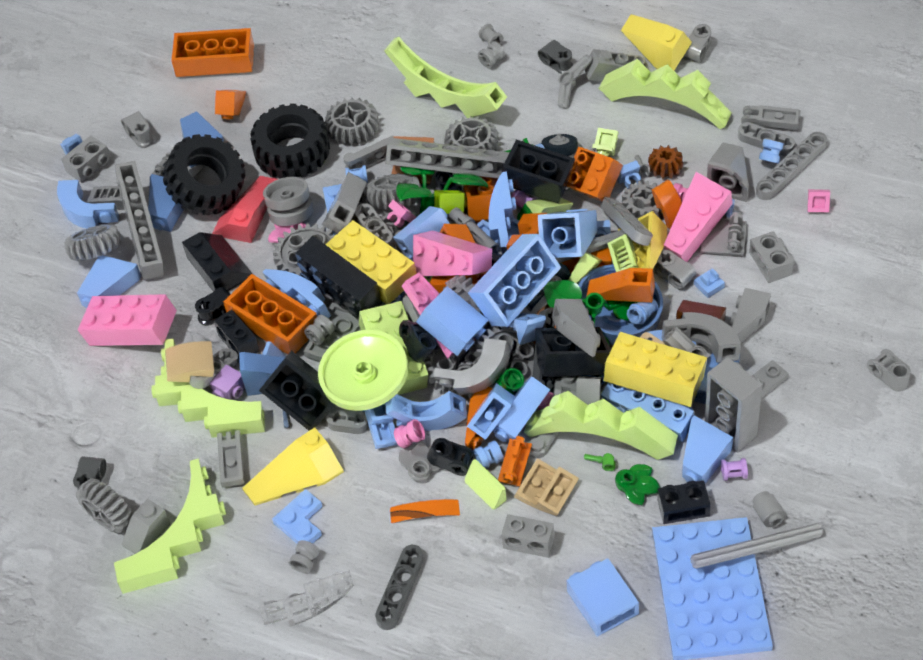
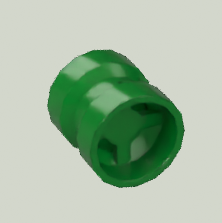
[496,368,524,395]

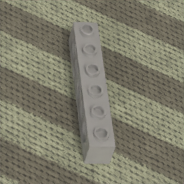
[385,138,510,178]
[115,161,164,280]

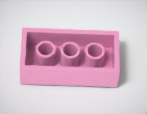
[78,294,177,346]

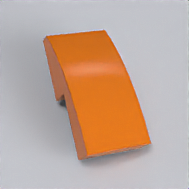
[651,180,682,229]

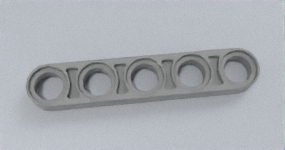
[756,132,827,200]
[600,197,653,246]

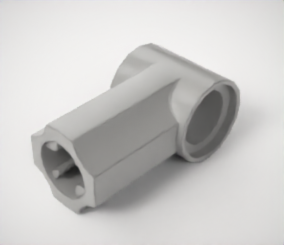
[662,327,708,357]

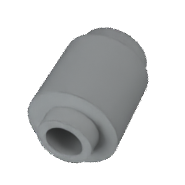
[753,491,785,527]

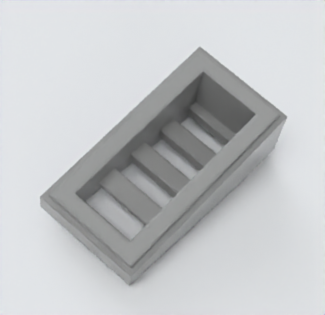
[87,185,124,210]

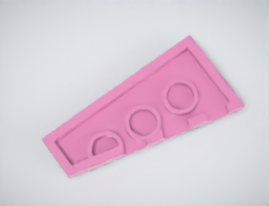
[402,273,476,359]

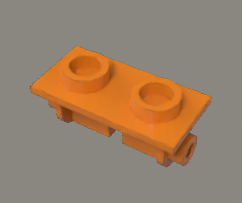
[498,436,532,487]

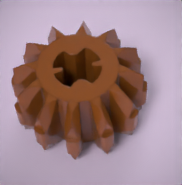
[648,145,683,179]

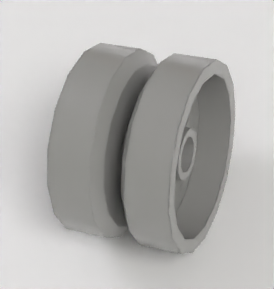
[263,177,314,226]

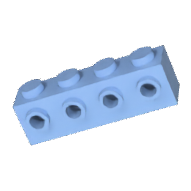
[601,382,695,442]

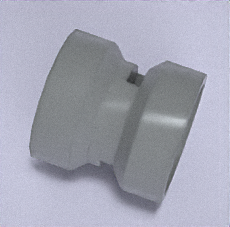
[478,41,505,68]
[304,315,335,345]
[288,540,320,573]

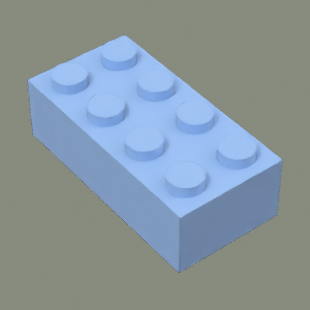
[468,234,561,327]

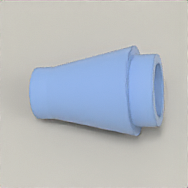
[627,299,658,324]

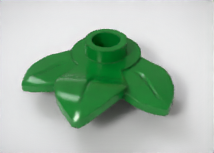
[615,464,660,506]

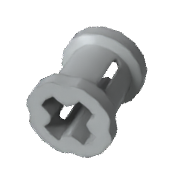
[478,24,504,45]

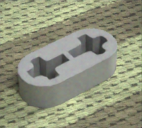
[326,408,369,434]

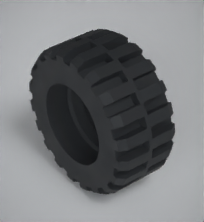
[250,103,330,179]
[163,134,246,215]

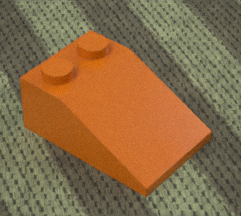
[463,176,499,223]

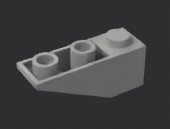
[585,49,650,82]
[322,172,366,234]
[730,288,771,343]
[552,299,600,357]

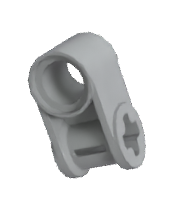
[683,24,711,62]
[121,111,153,148]
[655,250,697,290]
[867,349,911,391]

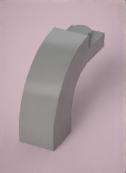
[661,312,741,363]
[433,338,511,394]

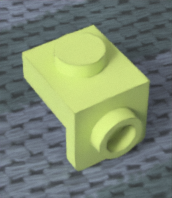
[592,128,619,156]

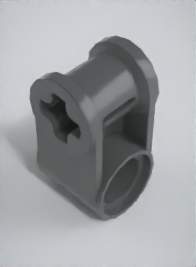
[538,40,573,74]
[73,456,107,491]

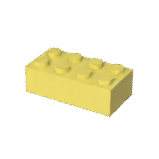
[325,220,417,304]
[603,332,707,407]

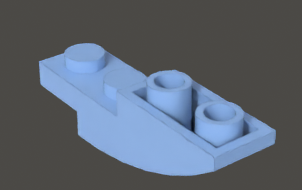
[489,171,517,254]
[263,269,331,318]
[362,403,397,449]

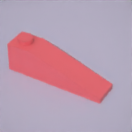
[212,176,278,243]

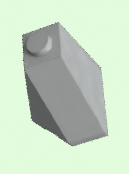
[707,142,749,202]

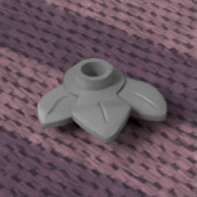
[399,441,443,482]

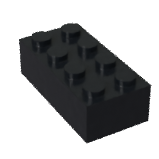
[295,236,382,318]

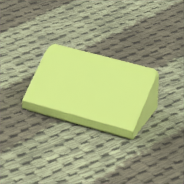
[526,198,573,214]
[465,459,507,510]

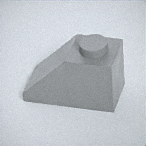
[122,499,170,554]

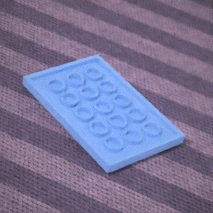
[652,517,773,660]

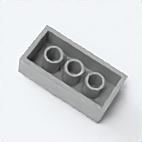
[705,357,762,453]

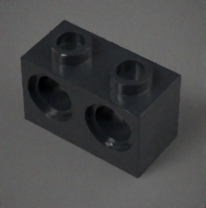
[214,309,260,360]
[657,480,711,524]

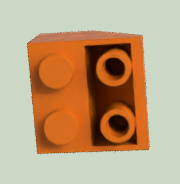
[566,146,623,202]

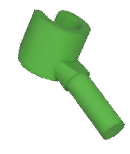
[584,453,616,471]

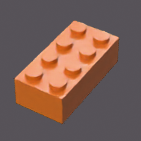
[171,28,254,77]
[223,274,317,354]

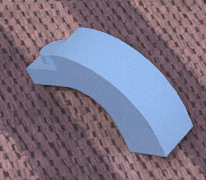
[57,180,119,229]
[386,391,467,431]

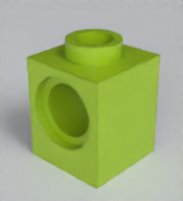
[434,190,467,214]

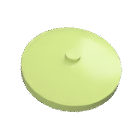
[318,330,408,411]

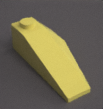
[621,14,692,70]
[618,211,667,269]
[242,428,344,506]

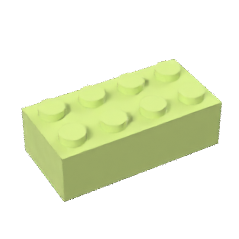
[359,301,429,395]

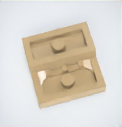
[165,341,214,382]
[514,458,579,516]

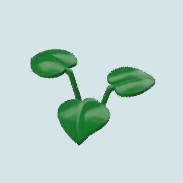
[396,166,489,214]
[544,280,639,345]

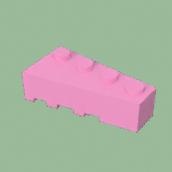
[664,172,733,262]
[413,230,492,276]

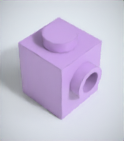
[210,365,245,400]

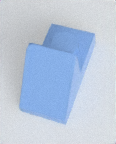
[508,313,546,345]

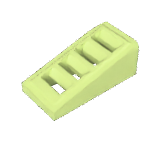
[607,234,638,272]
[568,252,602,285]

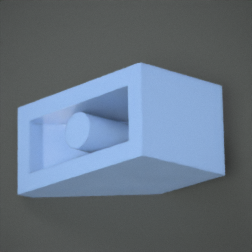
[467,383,515,440]

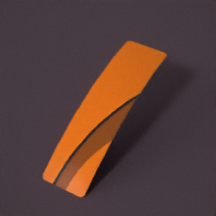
[390,499,460,523]

